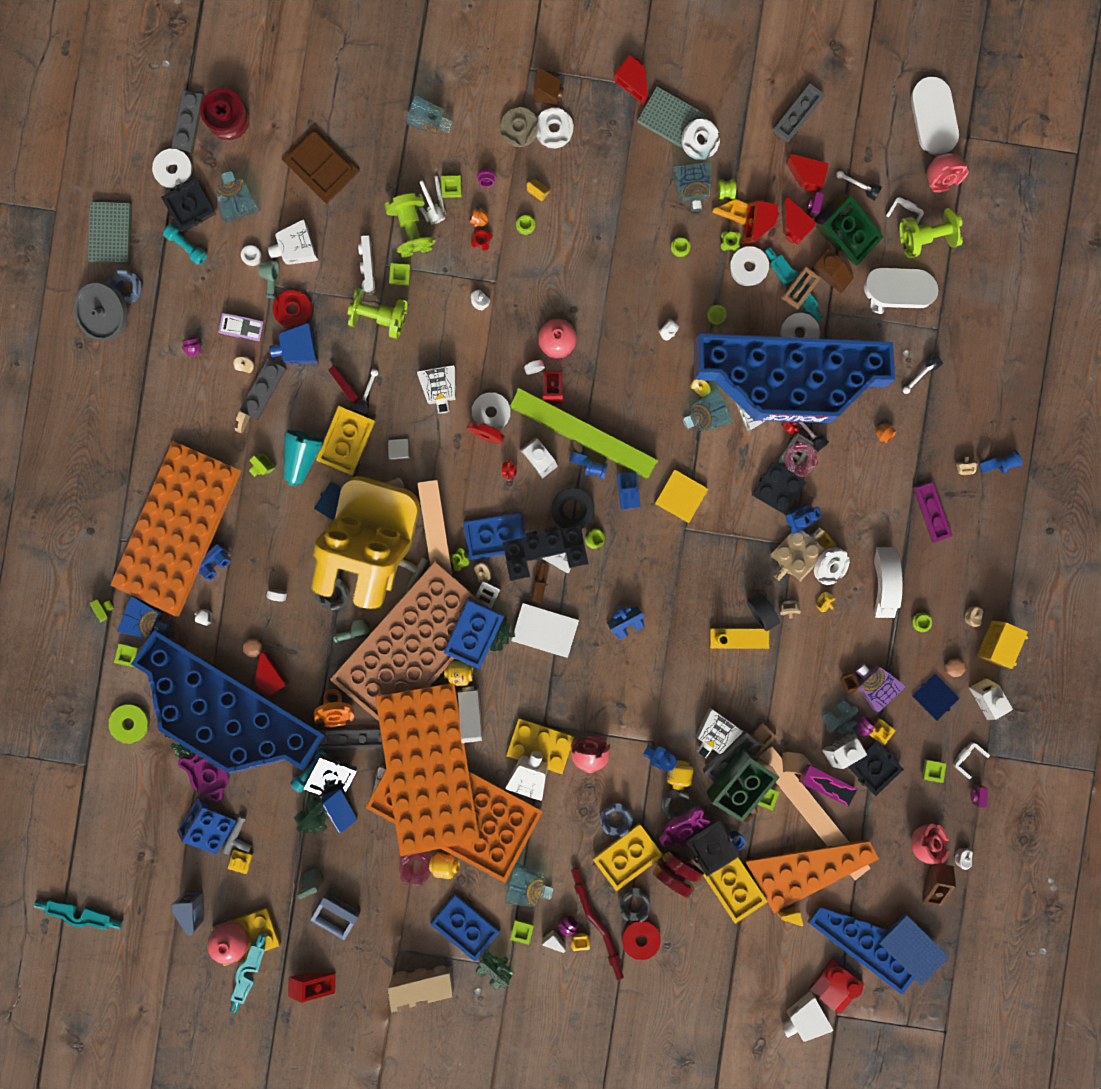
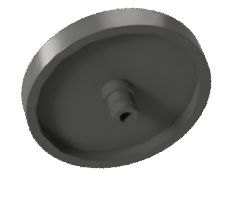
[74,282,128,341]

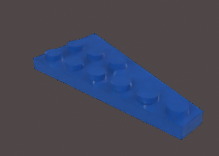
[807,906,915,995]

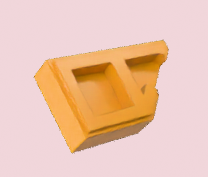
[712,199,748,225]

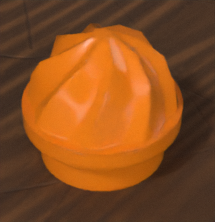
[469,207,488,227]
[876,423,897,443]

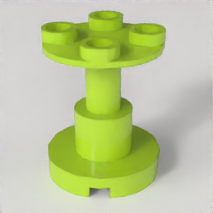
[384,193,436,257]
[899,208,963,258]
[348,287,408,339]

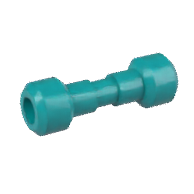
[163,224,207,264]
[290,750,332,793]

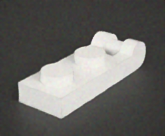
[358,235,376,295]

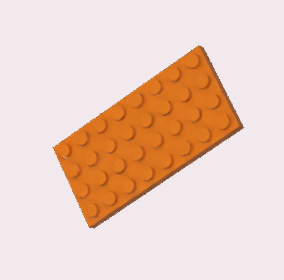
[110,441,242,617]
[375,683,480,856]
[365,769,543,883]

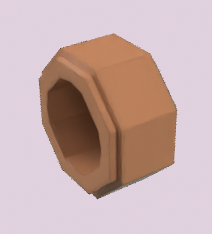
[243,638,263,657]
[944,658,965,677]

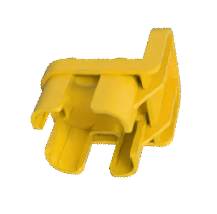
[311,476,420,608]

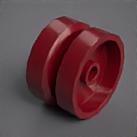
[200,88,250,141]
[653,849,704,898]

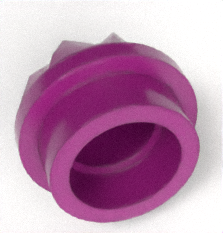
[477,166,497,187]
[181,338,202,357]
[855,715,876,736]
[558,915,578,936]

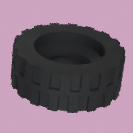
[551,488,595,529]

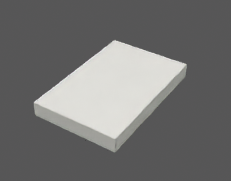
[511,603,579,658]

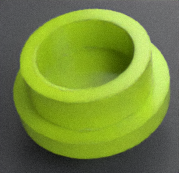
[516,215,535,235]
[671,237,691,257]
[707,305,727,325]
[912,613,932,632]

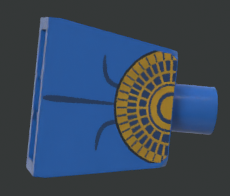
[117,596,170,638]

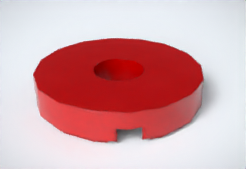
[273,289,313,329]
[466,421,505,444]
[621,920,661,960]

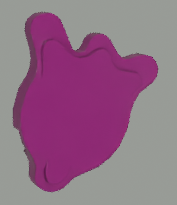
[178,754,230,802]
[659,806,710,847]

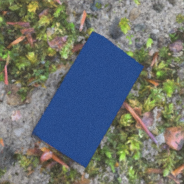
[322,788,357,833]

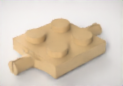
[771,527,826,582]

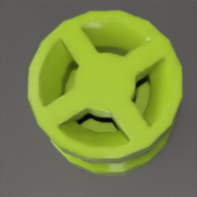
[718,179,736,199]

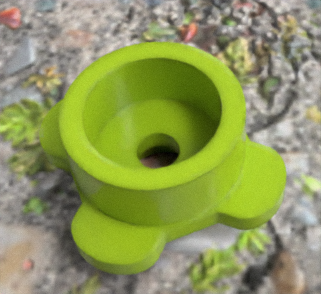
[721,231,741,251]
[450,548,469,571]

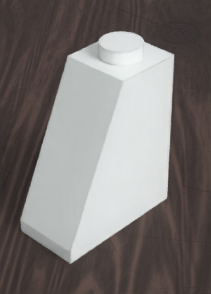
[458,686,483,743]

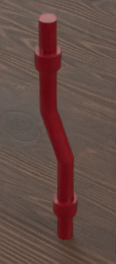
[571,867,624,980]

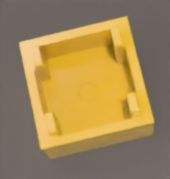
[977,620,1028,669]

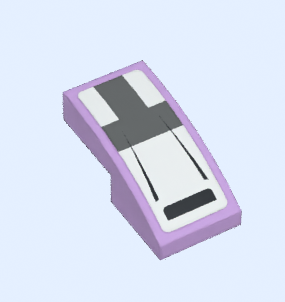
[218,313,263,342]

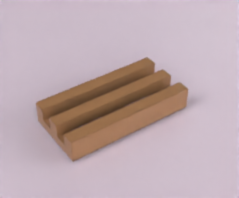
[781,266,821,310]

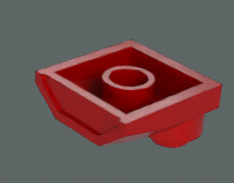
[809,958,865,1014]

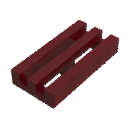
[328,365,360,403]

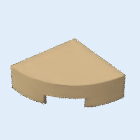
[234,412,250,434]

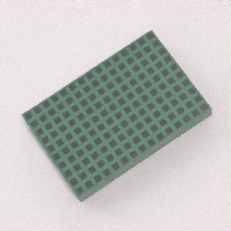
[637,87,708,149]
[88,202,132,264]

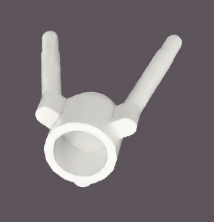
[419,175,446,225]

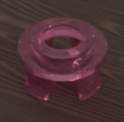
[784,443,818,477]
[399,853,431,886]

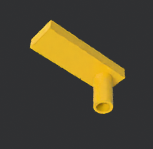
[709,628,769,649]

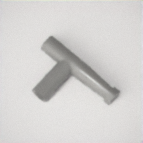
[399,557,429,593]
[222,815,252,855]

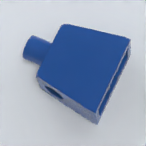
[269,323,319,364]

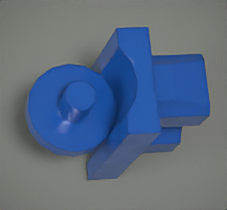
[617,472,641,510]
[786,503,822,533]
[198,544,231,580]
[607,604,645,640]
[643,745,677,771]

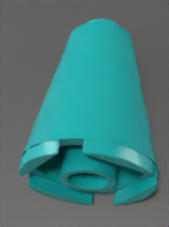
[283,429,324,486]

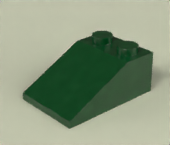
[814,193,884,266]

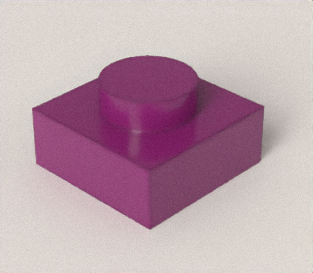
[807,192,824,218]
[970,784,988,808]

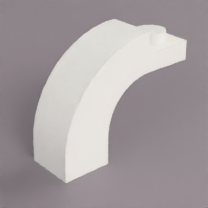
[873,547,902,618]

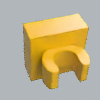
[869,718,896,746]
[228,848,254,874]

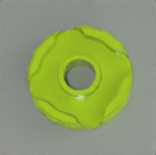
[109,704,150,744]

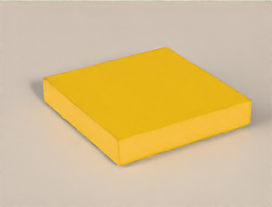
[655,470,708,523]

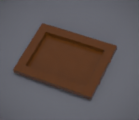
[282,126,360,204]

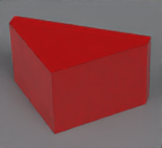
[543,372,563,402]

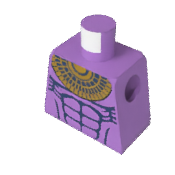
[855,663,905,712]

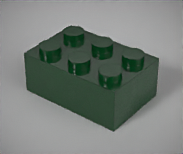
[706,747,780,822]

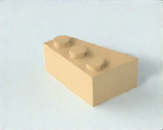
[388,965,454,1013]

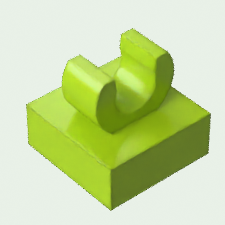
[249,452,276,477]
[90,600,114,623]

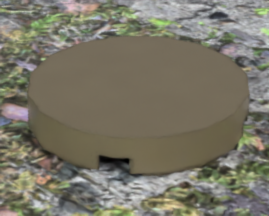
[500,106,539,147]

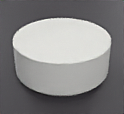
[241,245,262,266]
[524,360,545,375]
[266,589,287,601]

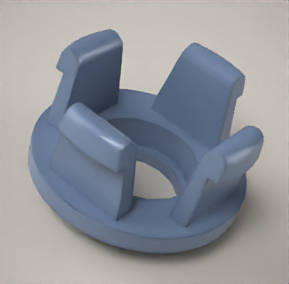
[106,269,142,304]
[600,803,632,837]

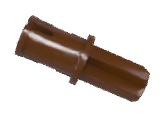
[530,563,549,603]

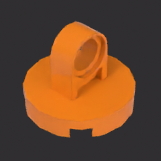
[314,689,354,727]

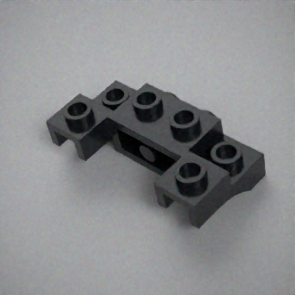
[502,525,589,581]

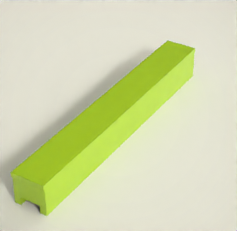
[510,388,658,479]

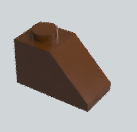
[534,68,564,106]
[811,249,854,293]
[922,863,956,907]

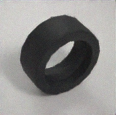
[747,592,780,631]

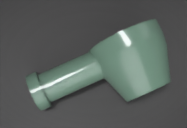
[258,261,280,299]
[333,619,370,643]

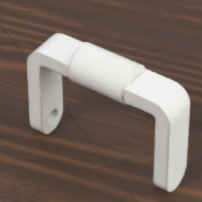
[886,197,924,224]
[953,742,990,779]

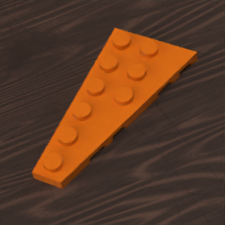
[745,840,879,913]

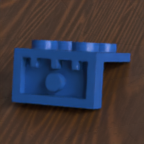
[177,797,236,854]

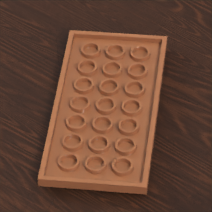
[330,561,488,721]

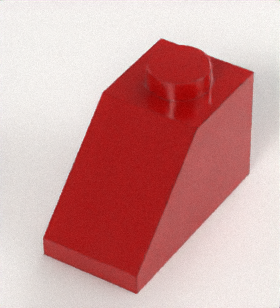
[614,55,648,105]
[786,154,829,193]
[781,197,817,246]
[743,201,779,243]
[255,651,289,699]
[288,972,335,1003]

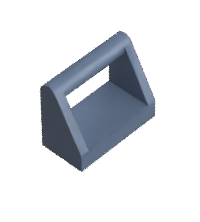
[172,892,204,936]
[310,893,360,940]

